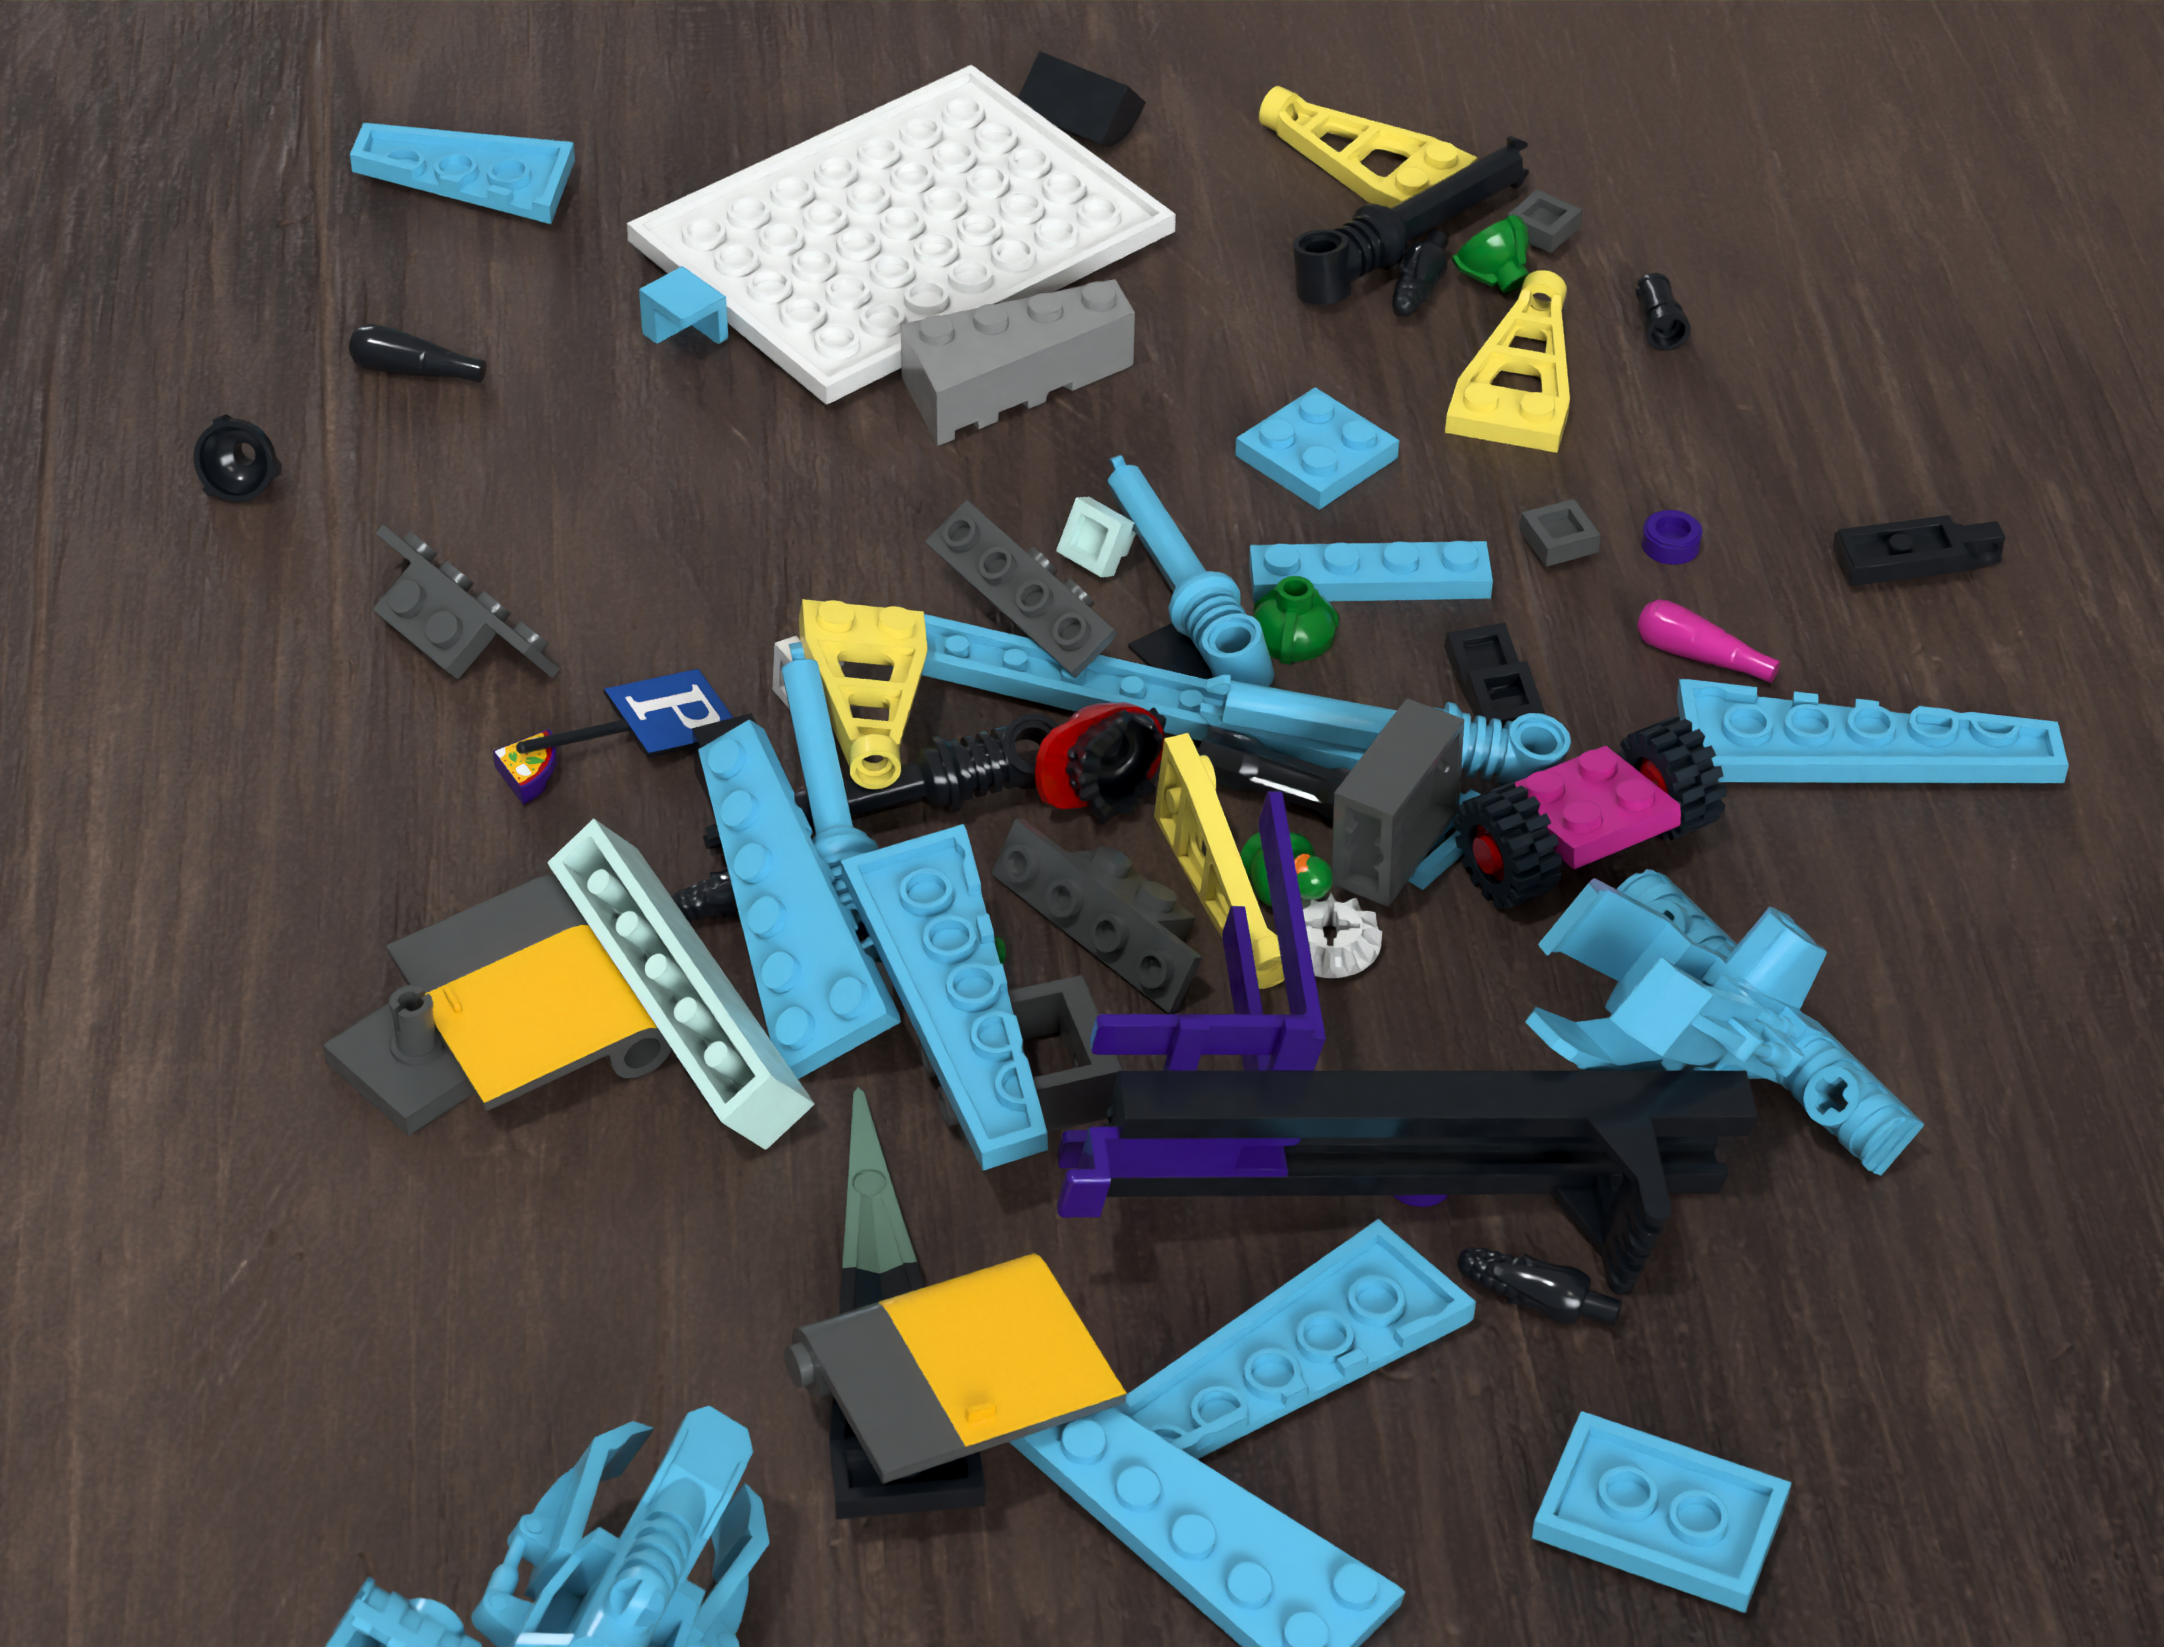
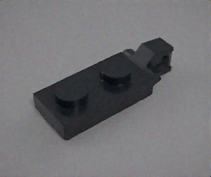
[1833,515,2005,586]

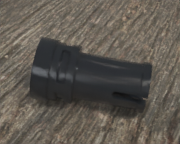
[1635,273,1691,351]

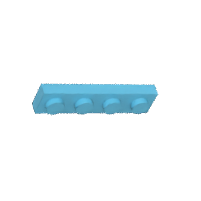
[1249,541,1493,603]

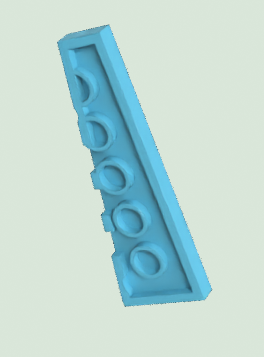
[1677,679,2069,783]
[698,719,901,1079]
[841,824,1048,1171]
[1114,1219,1476,1459]
[1009,1407,1405,1647]

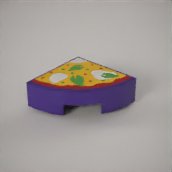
[493,729,557,804]

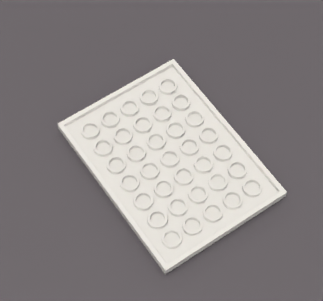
[627,65,1176,405]

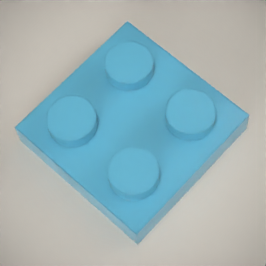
[1235,387,1400,510]

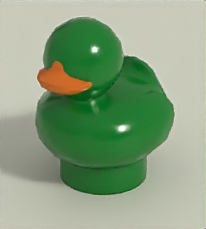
[1240,832,1333,908]

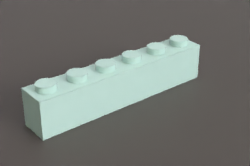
[547,818,815,1150]

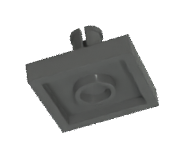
[322,985,474,1137]

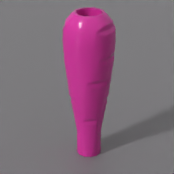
[1637,599,1780,683]

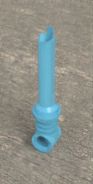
[1107,455,1275,687]
[782,642,882,962]
[1199,674,1571,786]

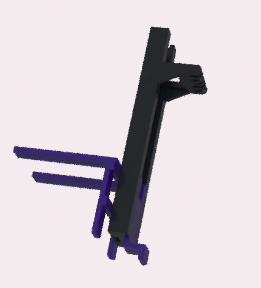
[1056,791,1758,1295]

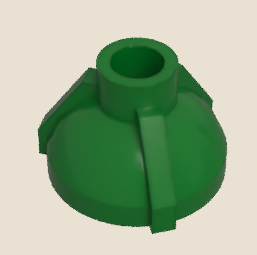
[1452,214,1530,294]
[1253,576,1339,665]

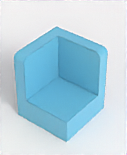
[639,266,728,344]

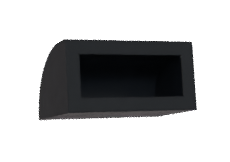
[1018,51,1146,147]

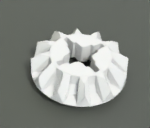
[1302,892,1382,978]

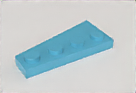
[350,123,575,224]

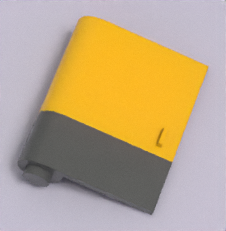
[386,875,672,1112]
[784,1253,1127,1483]

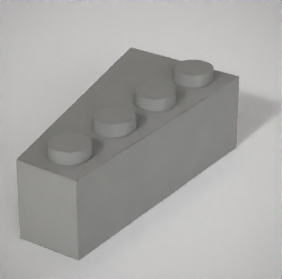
[901,279,1135,447]

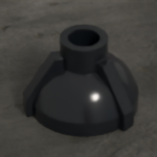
[194,414,282,502]

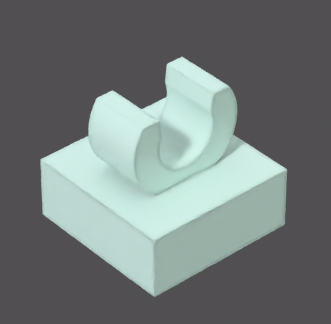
[1056,497,1136,577]

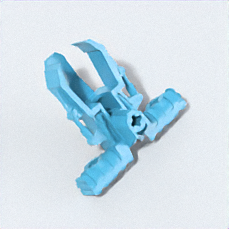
[1525,869,1925,1176]
[325,1405,770,1647]

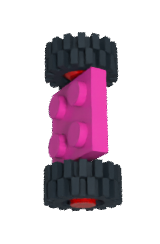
[1454,716,1726,909]

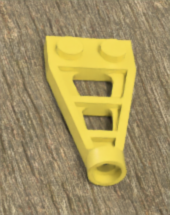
[1259,86,1478,208]
[1445,270,1570,453]
[799,599,928,789]
[1154,733,1285,989]

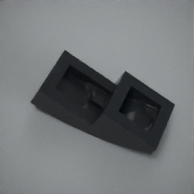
[1444,623,1545,726]

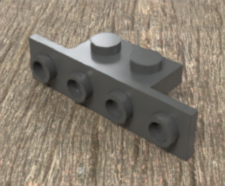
[925,500,1119,678]
[373,524,560,680]
[991,818,1203,1013]

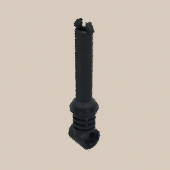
[1293,136,1529,305]
[703,713,1059,849]

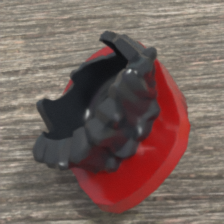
[1035,702,1166,824]

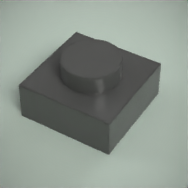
[1507,189,1583,253]
[1520,499,1601,567]

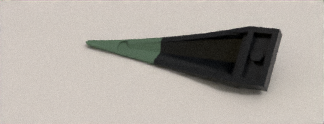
[829,1088,985,1520]

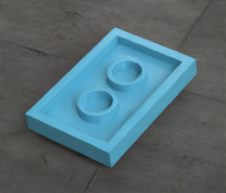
[1532,1411,1792,1613]

